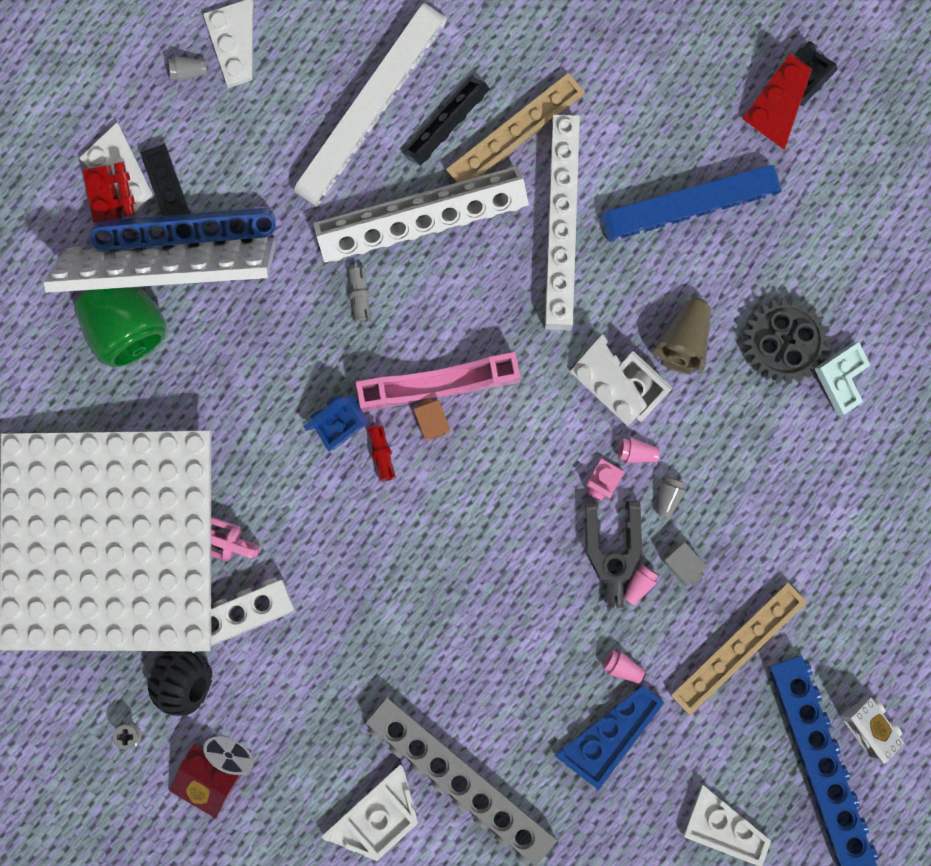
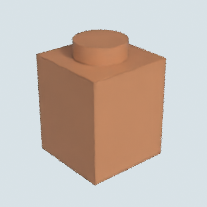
[414,398,451,442]

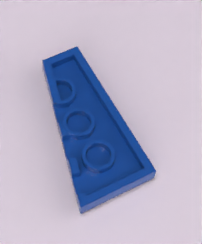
[554,685,665,790]

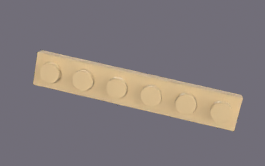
[446,73,585,183]
[670,583,807,715]

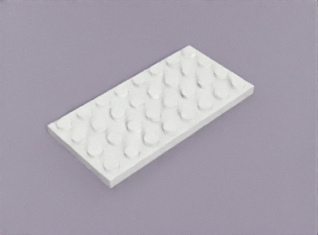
[44,237,275,293]

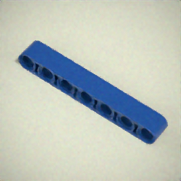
[600,165,782,242]
[90,208,276,251]

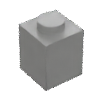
[662,542,707,585]

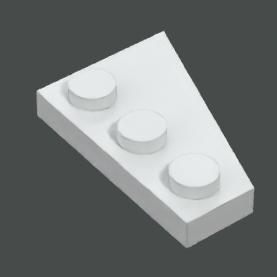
[203,0,254,88]
[79,122,154,215]
[570,335,647,426]

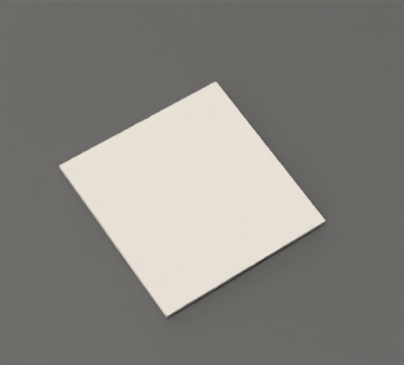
[0,431,211,651]

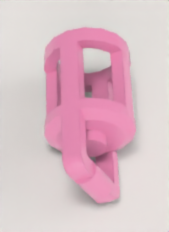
[211,516,261,562]

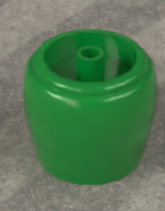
[74,286,167,368]

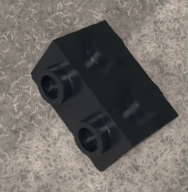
[795,41,838,107]

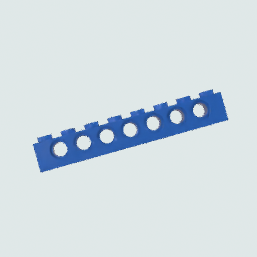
[767,656,879,866]

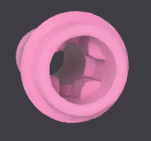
[618,437,660,463]
[623,564,659,605]
[603,650,645,684]

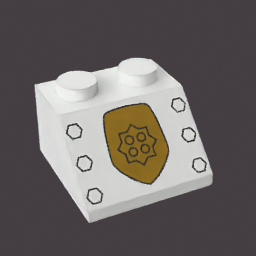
[840,697,904,764]

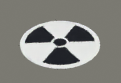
[203,736,254,775]

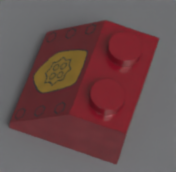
[169,743,242,819]

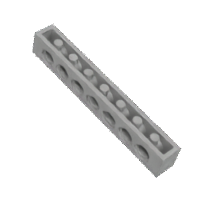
[366,697,557,866]

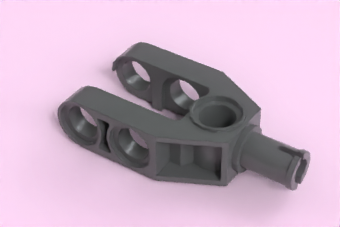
[585,501,642,608]

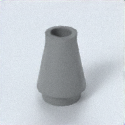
[168,56,207,83]
[656,476,686,518]

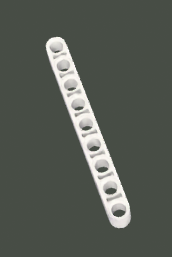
[294,3,447,207]

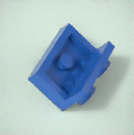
[303,395,369,452]

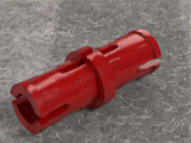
[367,426,396,482]

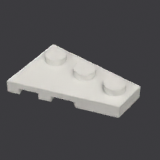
[683,784,771,866]

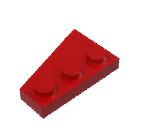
[743,53,813,150]

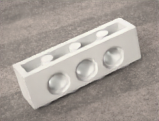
[192,577,296,653]

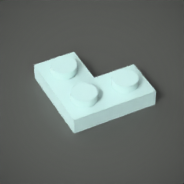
[815,342,870,415]

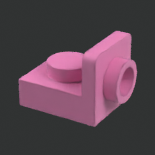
[585,459,624,501]

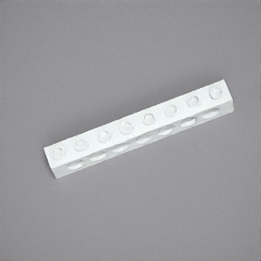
[545,115,580,330]
[313,166,529,263]

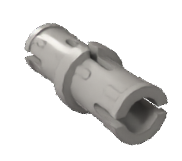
[348,267,372,323]

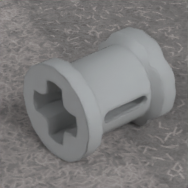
[113,724,142,750]

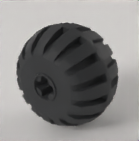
[148,651,213,716]

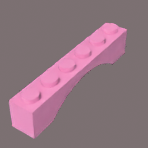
[356,352,520,412]

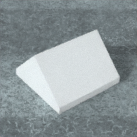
[620,351,673,422]

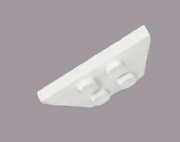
[321,764,418,861]

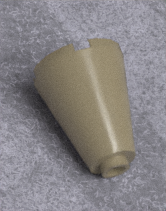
[653,297,711,375]

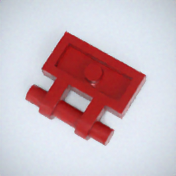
[83,162,135,223]

